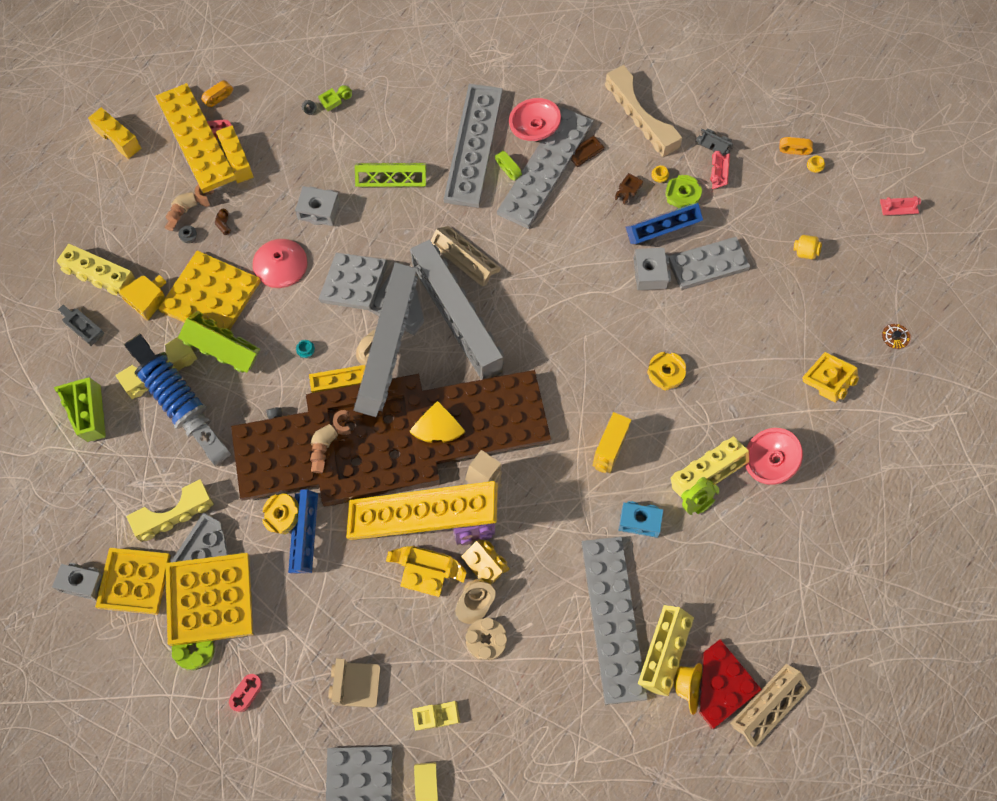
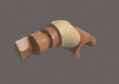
[164,184,215,231]
[310,410,350,473]

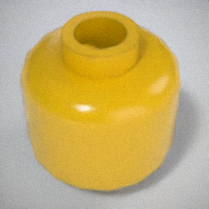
[794,235,822,260]

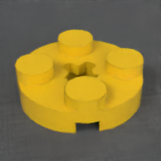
[647,352,686,391]
[262,494,299,535]

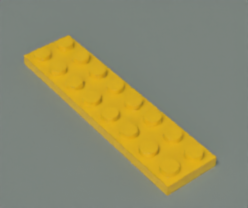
[155,83,236,194]
[346,481,498,540]

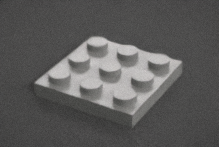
[319,253,388,311]
[326,747,393,801]

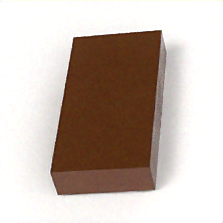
[571,135,605,167]

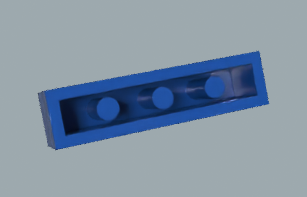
[626,203,703,244]

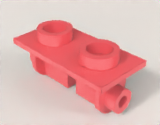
[710,151,730,189]
[880,196,921,216]

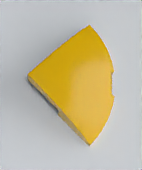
[410,401,465,443]

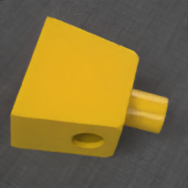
[119,275,167,321]

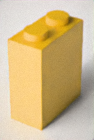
[592,412,632,473]

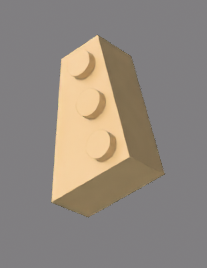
[465,450,502,492]

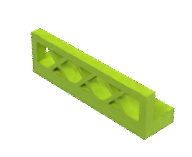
[355,163,427,187]

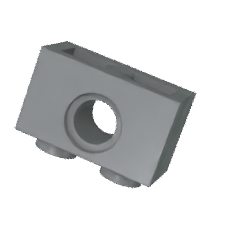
[52,563,103,601]

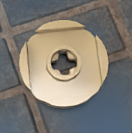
[466,617,507,661]

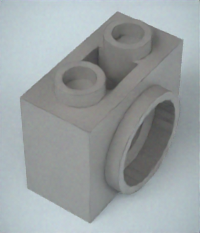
[295,186,340,226]
[633,248,671,290]

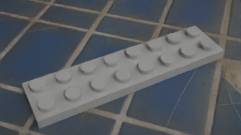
[444,84,502,208]
[497,107,593,229]
[581,537,647,705]

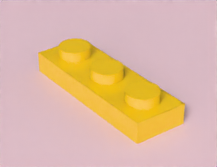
[309,365,365,393]

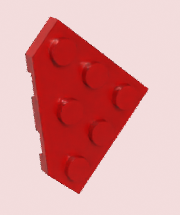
[699,639,762,730]

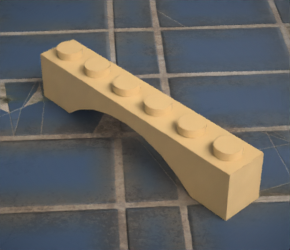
[605,65,682,157]

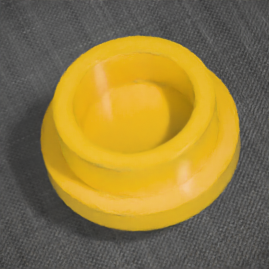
[807,155,825,173]
[651,165,669,183]

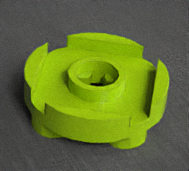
[665,175,702,208]
[681,477,719,515]
[171,641,215,671]

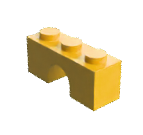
[88,107,142,159]
[216,125,254,184]

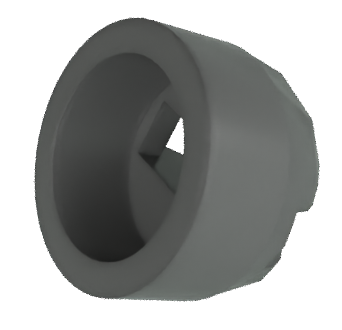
[301,100,317,115]
[266,407,282,419]

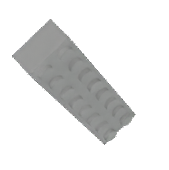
[410,239,504,380]
[353,262,418,417]

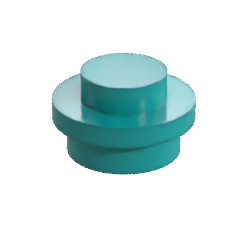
[296,340,315,358]

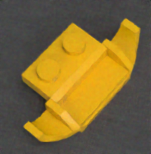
[386,545,466,597]

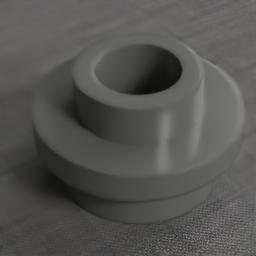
[178,226,197,243]

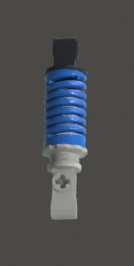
[124,333,231,466]

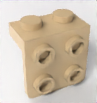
[329,658,380,708]

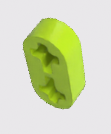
[495,151,522,181]

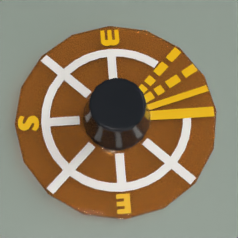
[882,324,910,349]

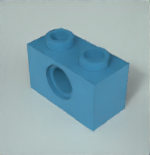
[618,501,663,538]

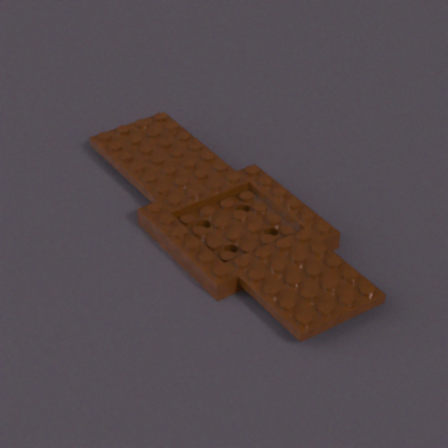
[231,370,551,507]

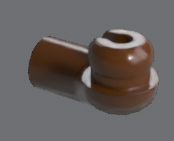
[215,208,231,235]

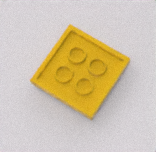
[95,548,171,615]

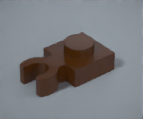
[615,173,643,205]

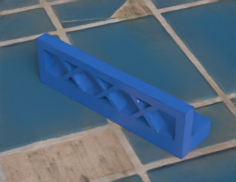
[288,489,318,574]

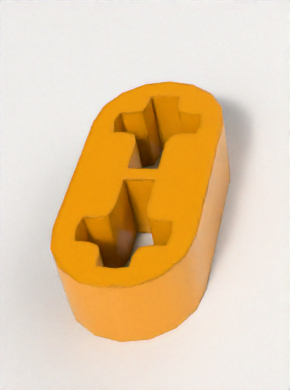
[201,80,233,107]
[779,137,813,155]

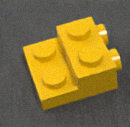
[802,352,859,403]

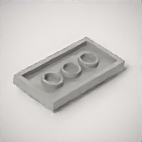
[669,237,750,290]

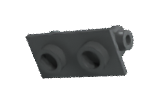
[696,128,733,156]

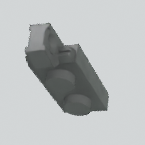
[58,305,105,346]

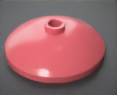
[509,98,561,141]
[253,239,308,288]
[745,428,803,485]

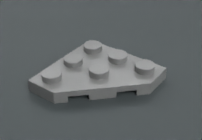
[368,274,424,336]
[171,513,228,562]

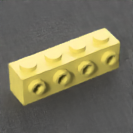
[57,244,136,296]
[671,436,749,497]
[638,605,694,696]

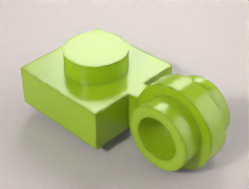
[318,85,352,112]

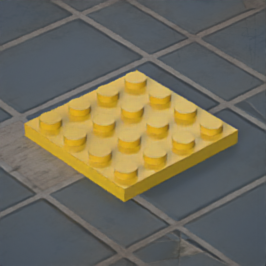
[158,251,261,330]
[165,553,253,646]

